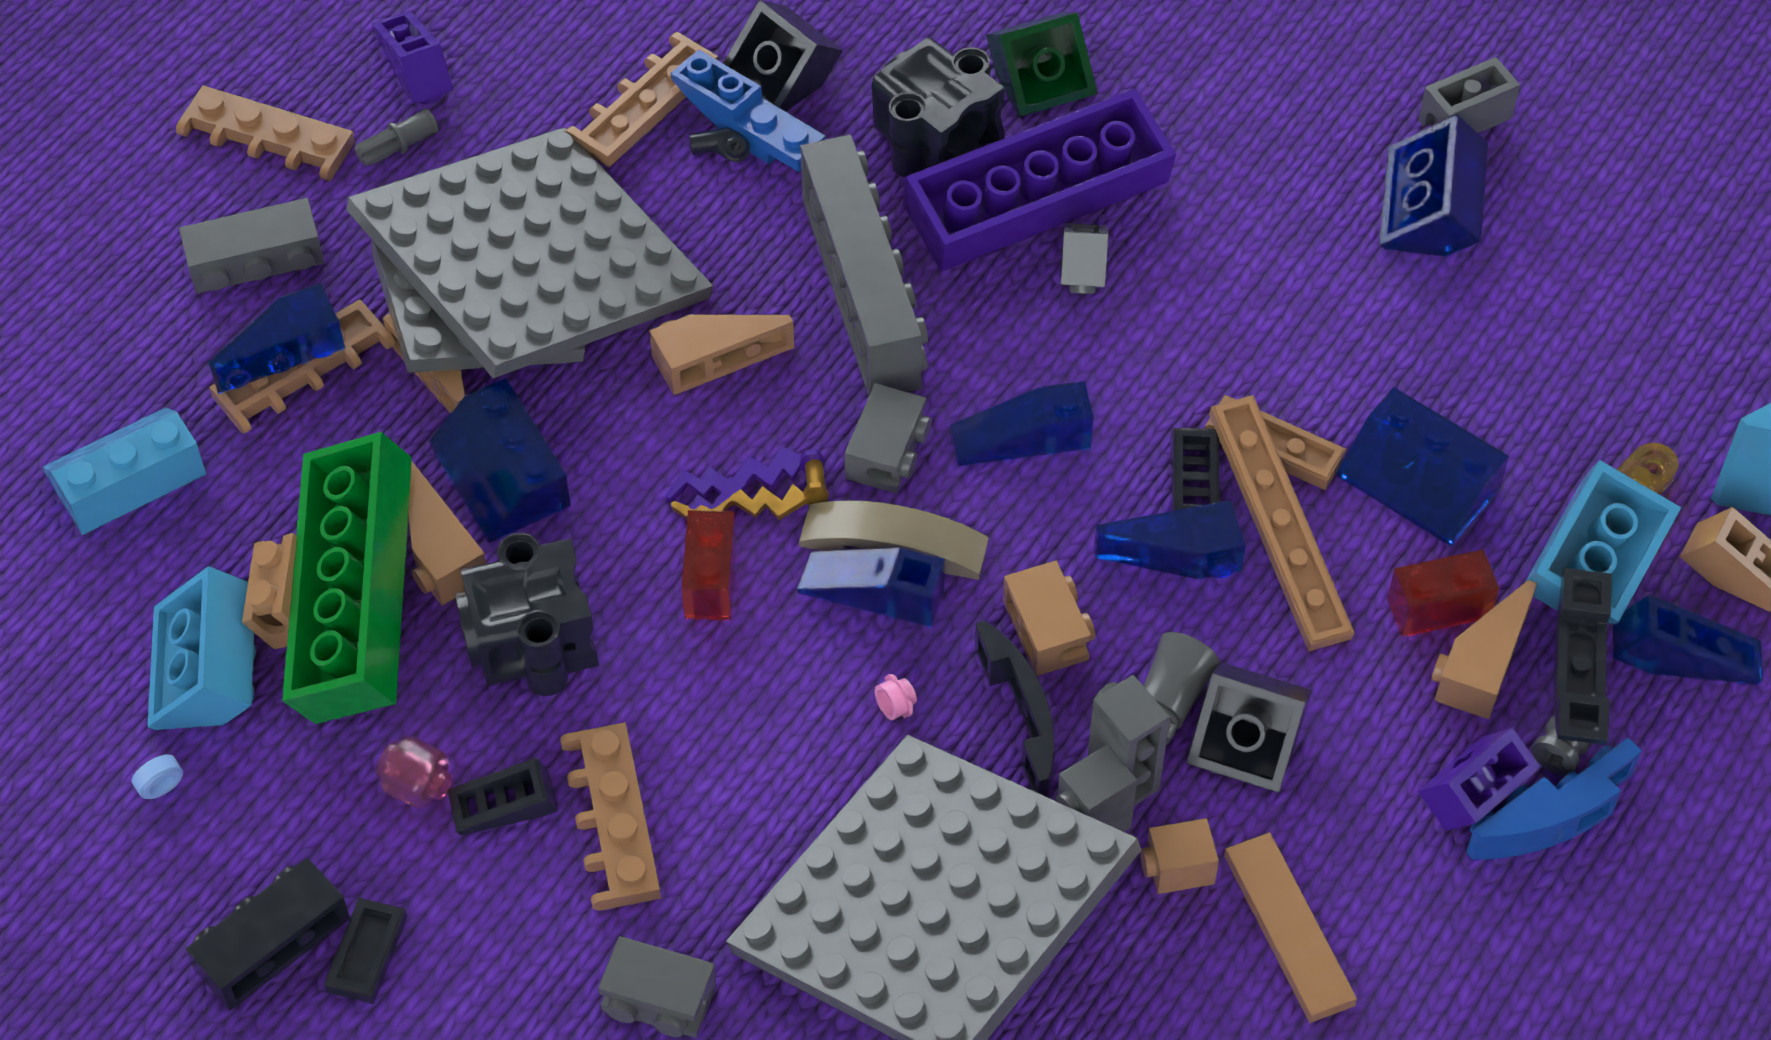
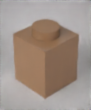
[1140,818,1219,894]

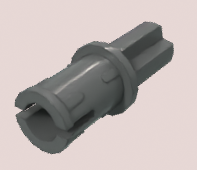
[355,108,438,166]

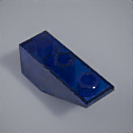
[208,283,345,394]
[797,548,945,627]

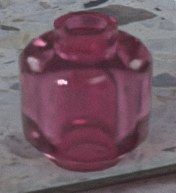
[376,737,453,809]

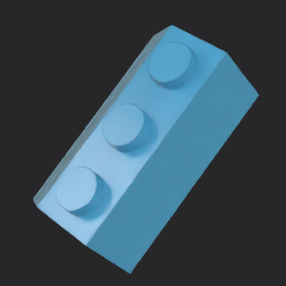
[1711,403,1771,516]
[42,407,206,535]
[1525,460,1681,624]
[148,566,256,730]

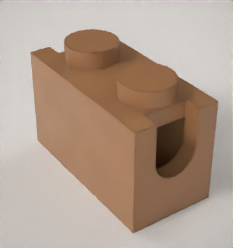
[242,533,297,650]
[1003,560,1095,676]

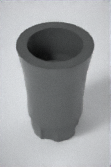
[1143,632,1220,745]

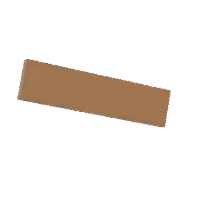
[1224,833,1357,1023]

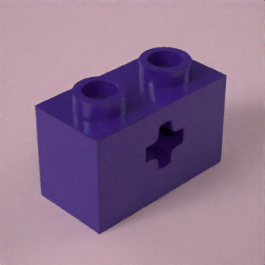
[1418,727,1540,831]

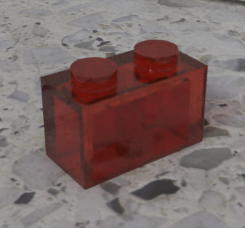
[682,510,737,620]
[1387,549,1500,637]

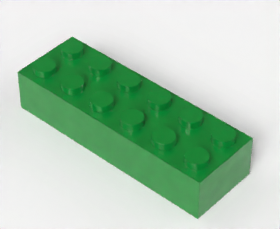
[282,432,412,724]

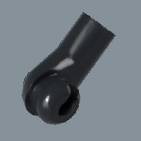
[689,127,750,162]

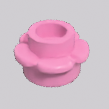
[875,674,917,720]

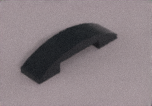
[1554,568,1612,745]
[975,621,1054,798]

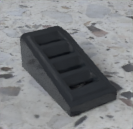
[1170,427,1219,518]
[447,758,558,835]

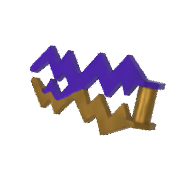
[665,447,829,526]

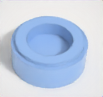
[131,754,183,799]

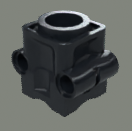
[871,37,1005,177]
[455,533,599,696]

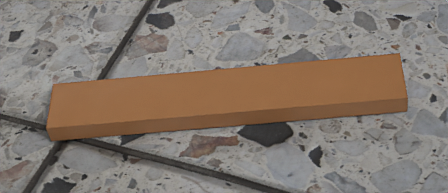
[1209,395,1354,652]

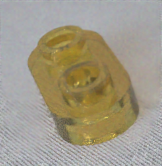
[1616,443,1679,495]

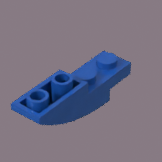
[670,49,826,172]
[1466,738,1642,860]

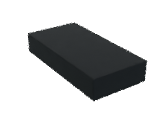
[324,898,408,1004]

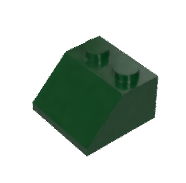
[986,12,1098,117]

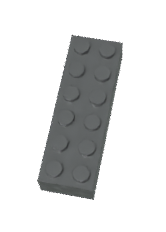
[800,135,928,397]

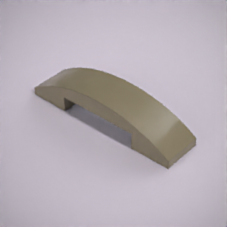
[799,500,989,580]

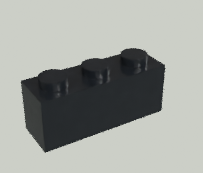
[185,857,350,1011]

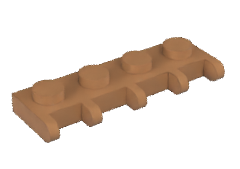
[565,32,718,167]
[176,85,355,181]
[209,299,395,434]
[560,722,661,911]

